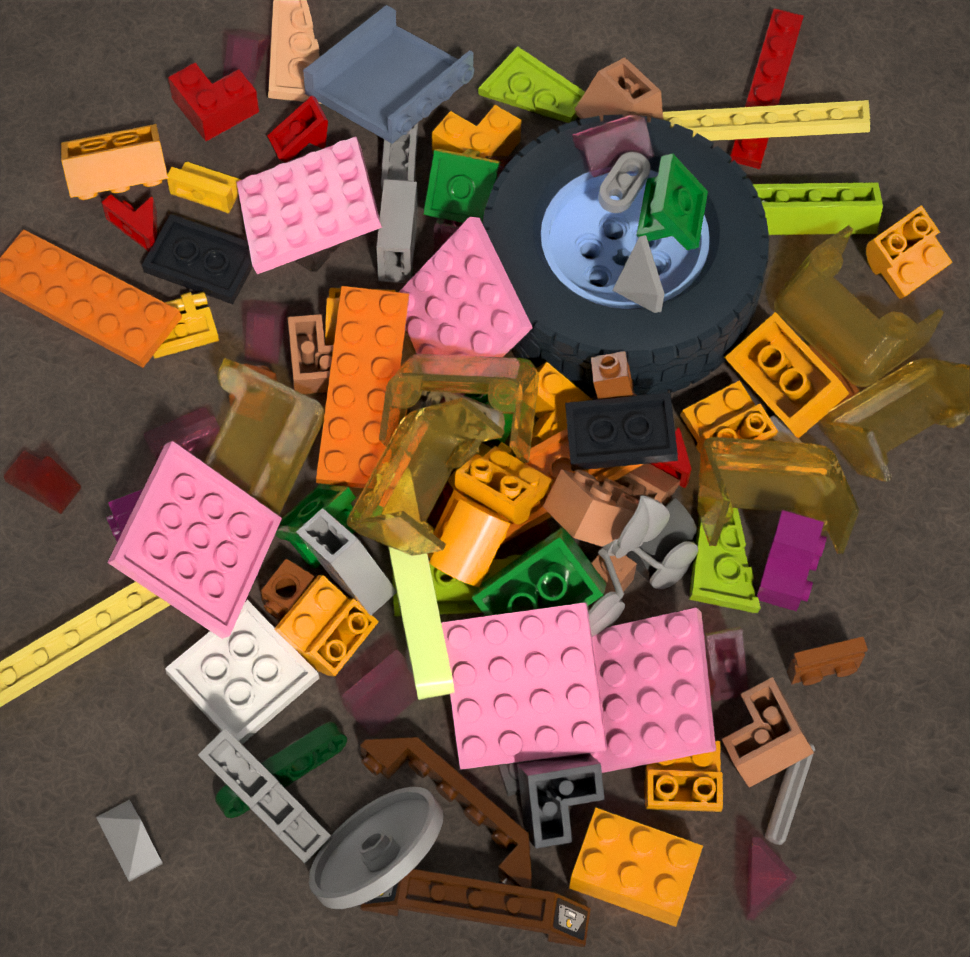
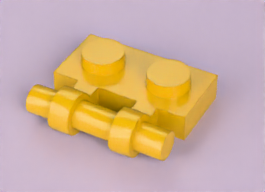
[153,292,219,359]

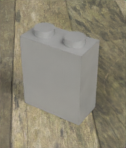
[377,179,418,283]
[296,508,397,615]

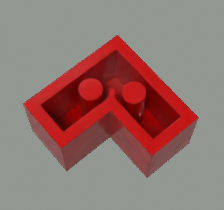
[168,63,259,141]

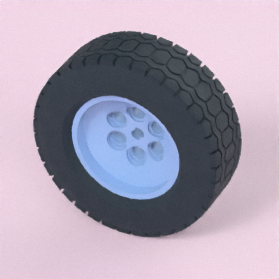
[482,114,769,397]

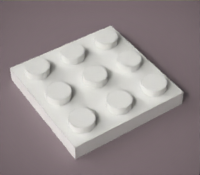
[165,600,319,744]

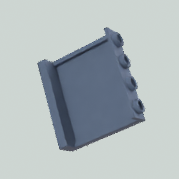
[303,5,474,144]

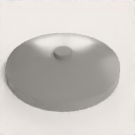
[309,787,443,909]

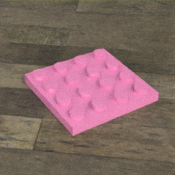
[236,137,382,274]
[399,217,533,407]
[107,441,282,639]
[441,603,608,769]
[590,608,716,773]

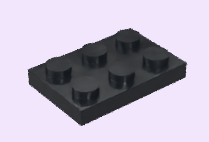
[142,214,253,304]
[565,393,678,471]

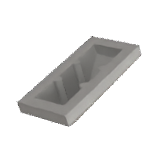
[612,235,664,313]
[96,799,163,882]

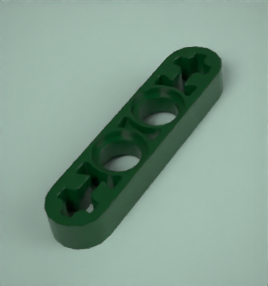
[215,722,347,818]

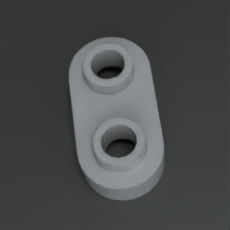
[598,152,650,213]

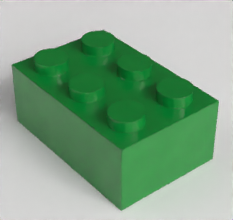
[472,527,606,616]

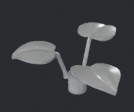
[588,495,698,637]

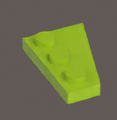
[478,46,585,123]
[689,499,761,613]

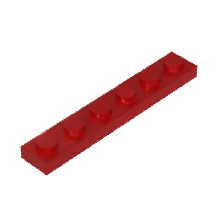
[731,9,804,169]

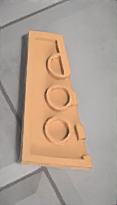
[268,0,322,104]

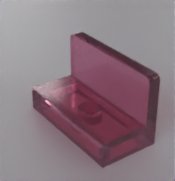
[572,114,654,177]
[144,408,222,462]
[342,649,418,736]

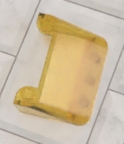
[204,358,324,516]

